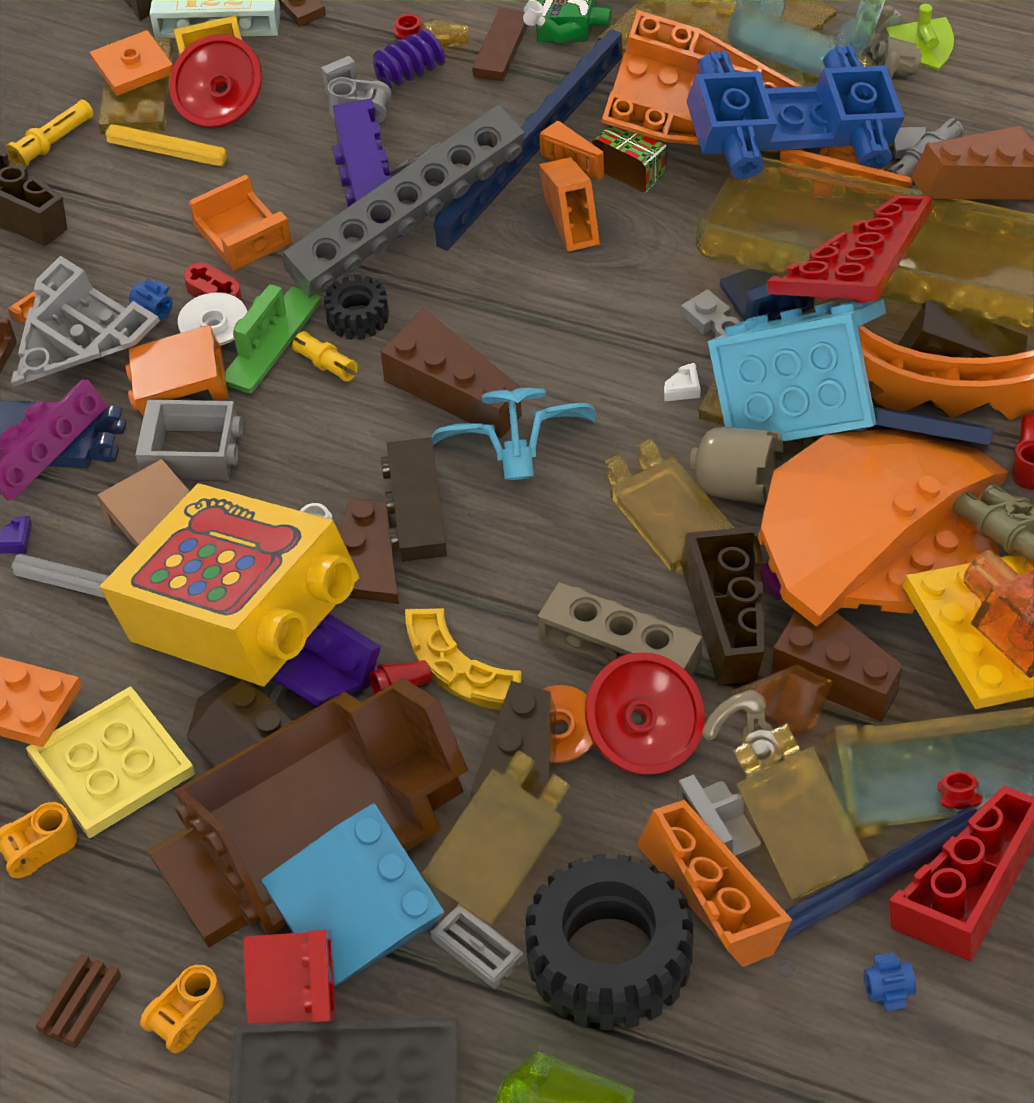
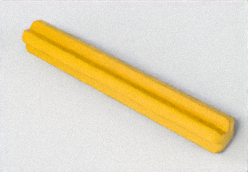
[106,124,228,167]

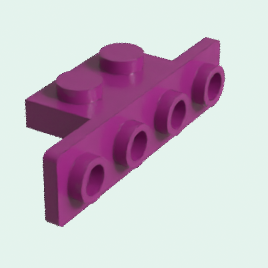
[0,380,107,500]

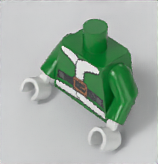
[523,0,612,44]

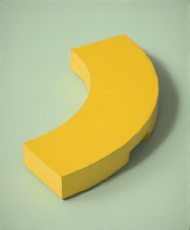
[405,608,522,710]

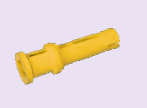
[5,99,94,168]

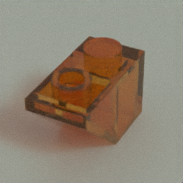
[731,664,833,733]

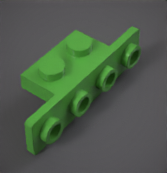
[225,284,321,394]

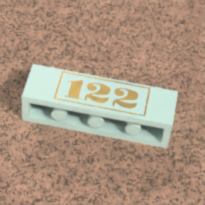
[150,0,281,38]

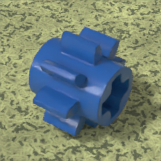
[129,279,173,320]
[863,952,916,1011]

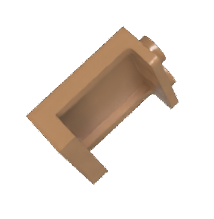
[97,459,190,547]

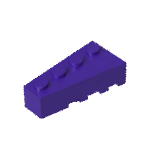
[332,98,402,238]

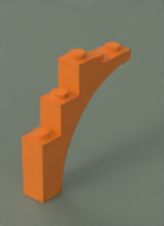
[858,325,1034,421]

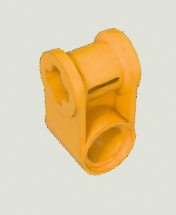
[0,802,78,879]
[140,965,224,1054]

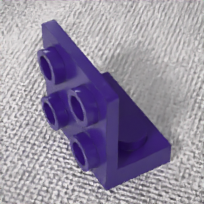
[273,613,381,707]

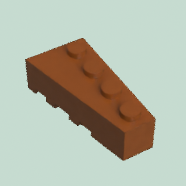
[911,125,1034,200]

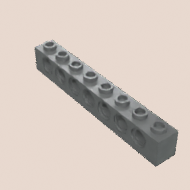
[283,104,525,298]

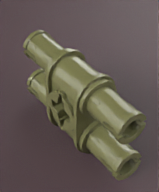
[953,484,1034,563]

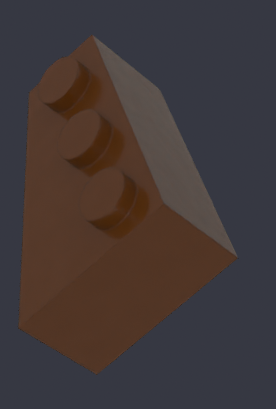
[771,611,903,722]

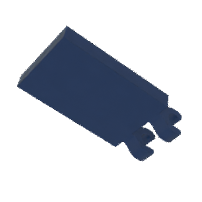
[0,400,127,468]
[853,406,995,445]

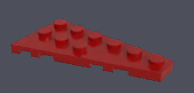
[767,195,932,303]

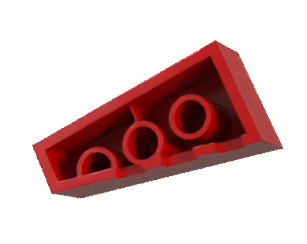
[889,785,1034,962]

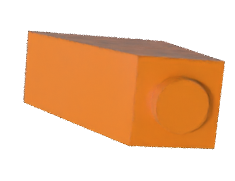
[539,157,600,252]

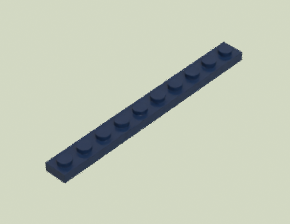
[433,29,622,251]

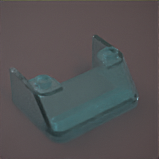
[728,0,885,77]

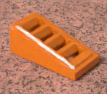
[540,121,604,180]

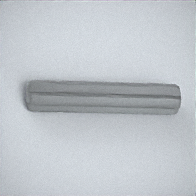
[11,554,109,598]

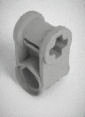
[328,77,392,124]

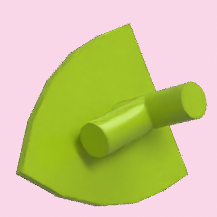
[885,4,954,71]

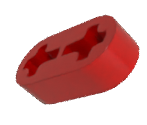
[184,263,242,301]

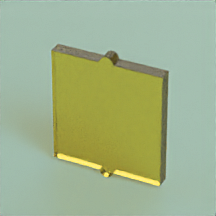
[761,0,837,40]

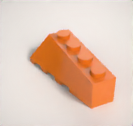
[637,800,792,967]

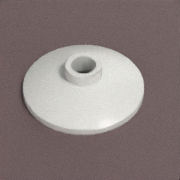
[178,293,247,346]

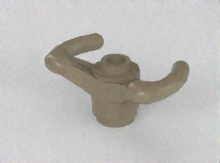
[864,5,922,78]
[702,690,819,812]

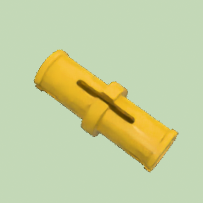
[292,331,358,382]

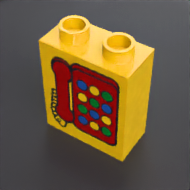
[99,483,360,687]

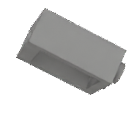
[135,400,243,481]

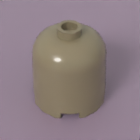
[690,427,783,506]

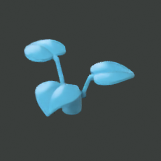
[431,388,596,480]

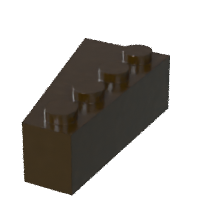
[0,149,67,246]
[680,526,765,685]

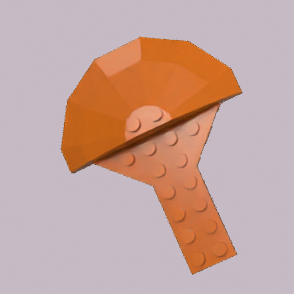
[758,428,1009,627]

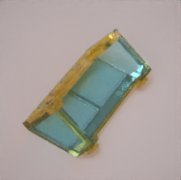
[823,707,1034,838]

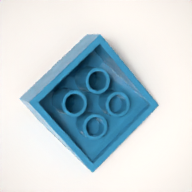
[260,803,444,987]

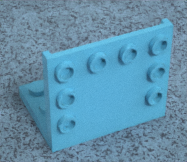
[708,299,886,441]

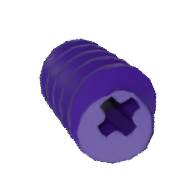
[373,29,446,89]

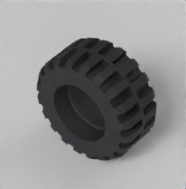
[525,854,694,1030]

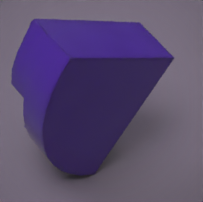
[0,516,32,553]

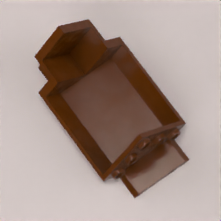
[147,678,468,948]

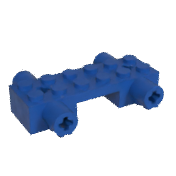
[686,45,905,179]

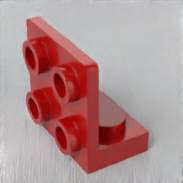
[243,930,336,1026]

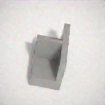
[679,774,761,859]

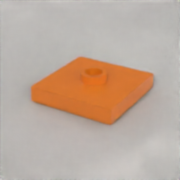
[89,30,173,96]

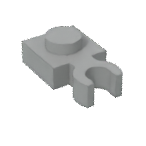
[681,289,740,338]

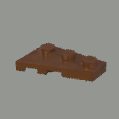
[339,497,399,604]

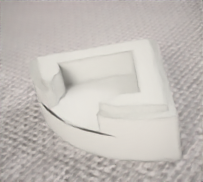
[664,363,701,402]

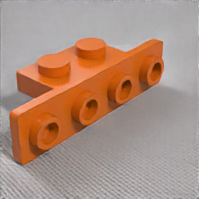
[780,146,912,200]

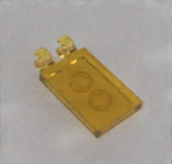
[606,439,734,573]
[734,724,871,901]
[421,751,570,925]

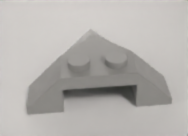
[11,256,160,387]

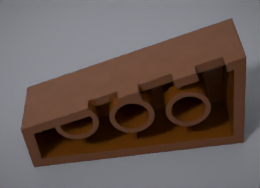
[380,308,522,438]

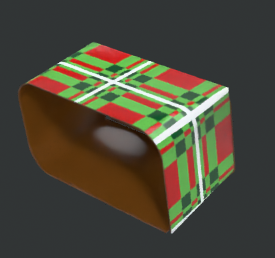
[592,125,667,193]

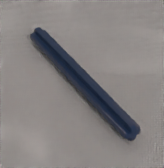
[780,807,978,943]

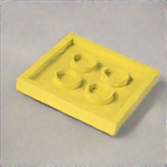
[26,686,195,839]

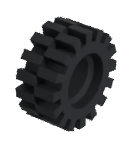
[324,275,389,340]

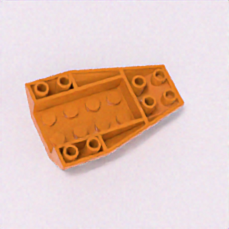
[601,10,803,153]

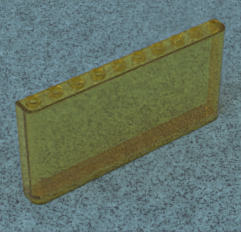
[696,157,1034,330]

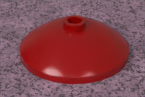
[169,34,263,128]
[585,652,705,775]

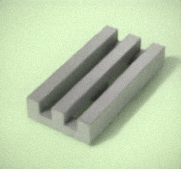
[431,903,524,990]

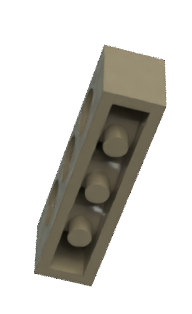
[538,582,702,677]

